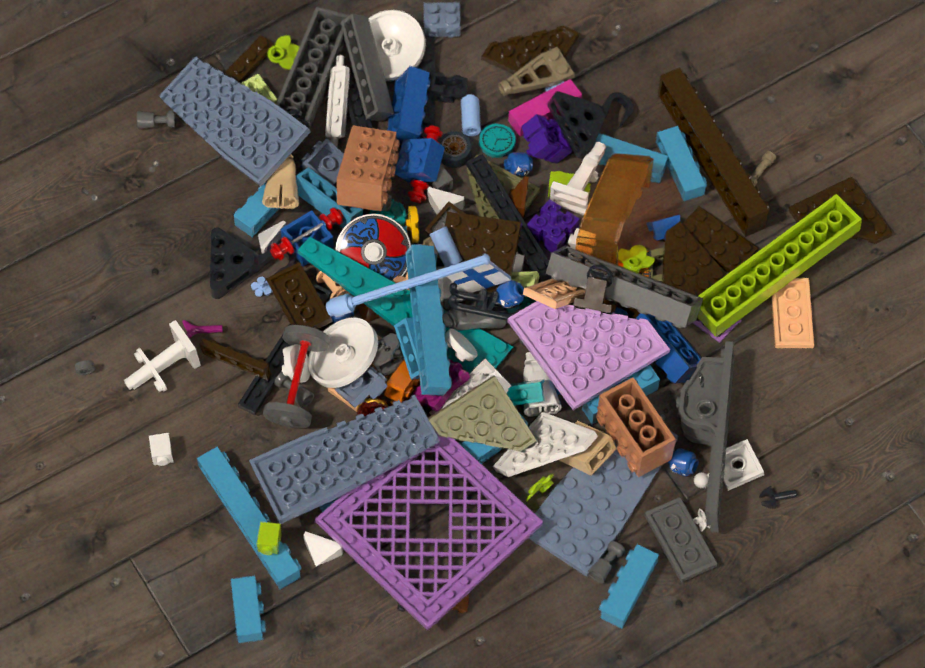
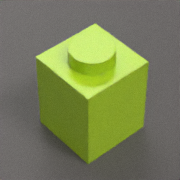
[257,522,282,555]

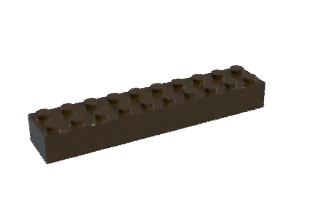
[658,67,770,237]

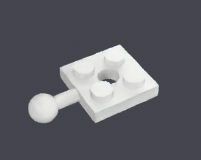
[694,439,764,490]

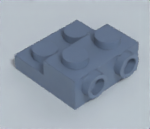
[424,3,460,37]
[300,138,344,185]
[334,366,387,408]

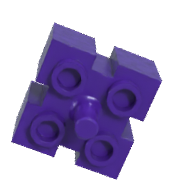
[521,114,572,164]
[527,199,580,253]

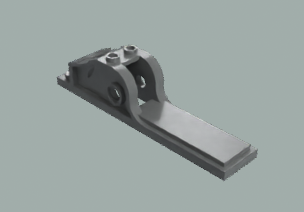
[676,341,735,532]

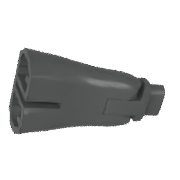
[442,294,506,331]

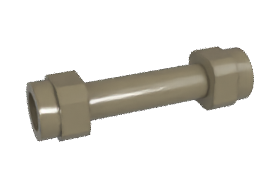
[750,151,776,187]

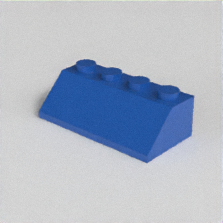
[387,66,430,144]
[636,313,701,384]

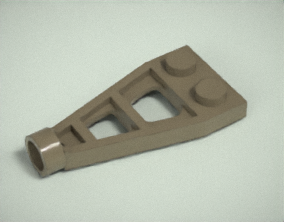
[498,47,574,96]

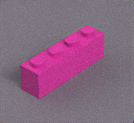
[508,79,582,137]

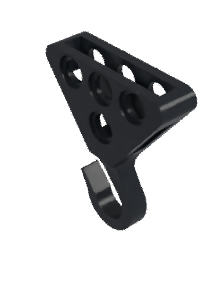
[547,91,633,159]
[210,227,296,299]

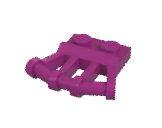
[410,359,470,412]

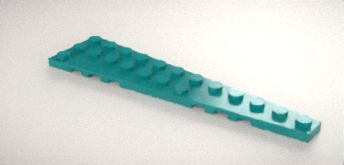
[297,237,513,374]

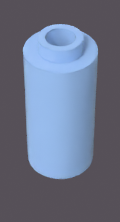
[461,94,481,136]
[429,226,463,268]

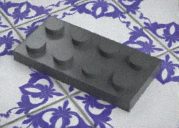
[644,497,717,582]

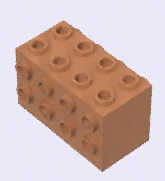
[337,125,399,211]
[596,377,676,477]

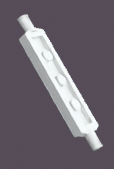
[325,55,350,147]

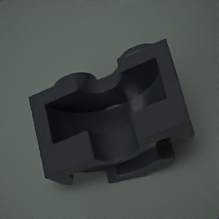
[431,72,467,103]

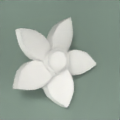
[693,509,710,532]

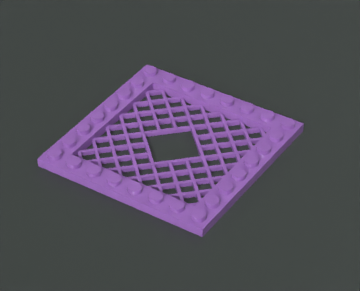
[315,424,543,630]

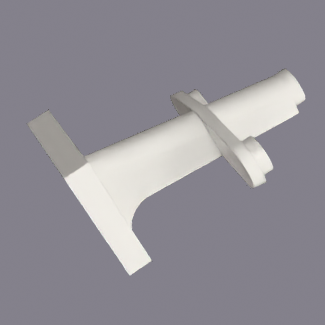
[550,142,606,216]
[124,320,201,392]

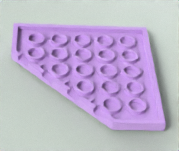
[507,301,670,410]

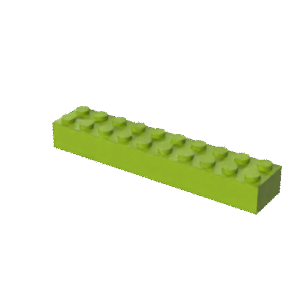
[698,194,862,337]

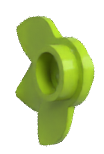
[268,35,300,70]
[618,245,655,273]
[526,474,554,501]

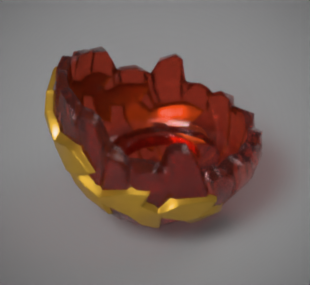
[356,396,388,416]

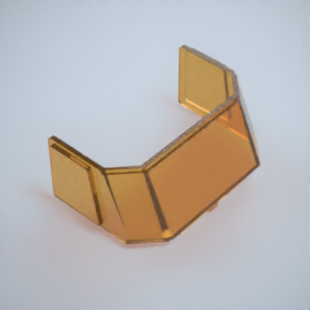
[575,153,654,265]

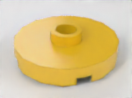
[406,206,419,244]

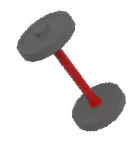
[263,325,331,428]

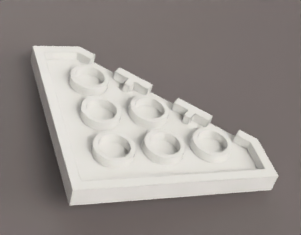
[493,412,598,477]

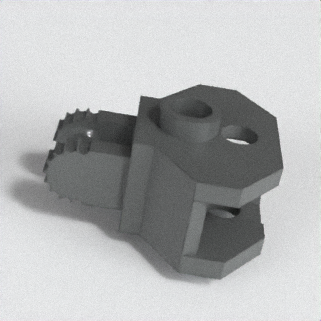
[373,333,404,376]

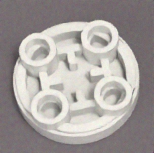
[445,329,478,361]
[282,344,310,383]

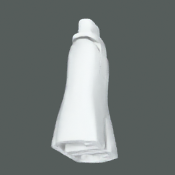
[523,352,561,417]

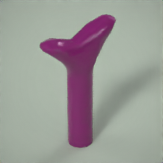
[182,320,223,339]

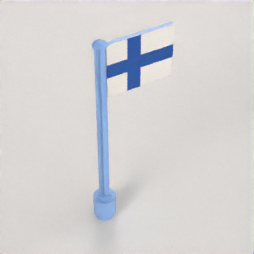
[326,254,511,317]

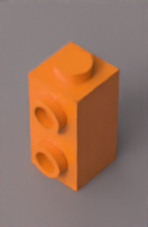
[384,359,420,403]

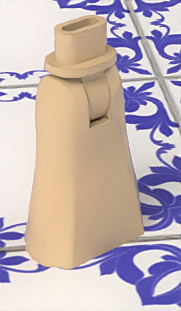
[262,154,299,209]

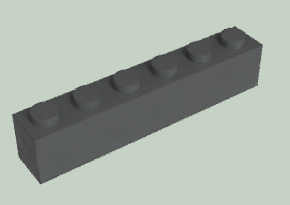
[341,14,394,122]

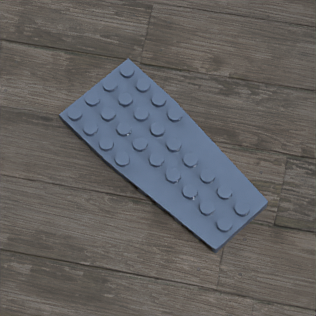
[159,57,311,187]
[249,395,439,524]
[529,431,678,577]

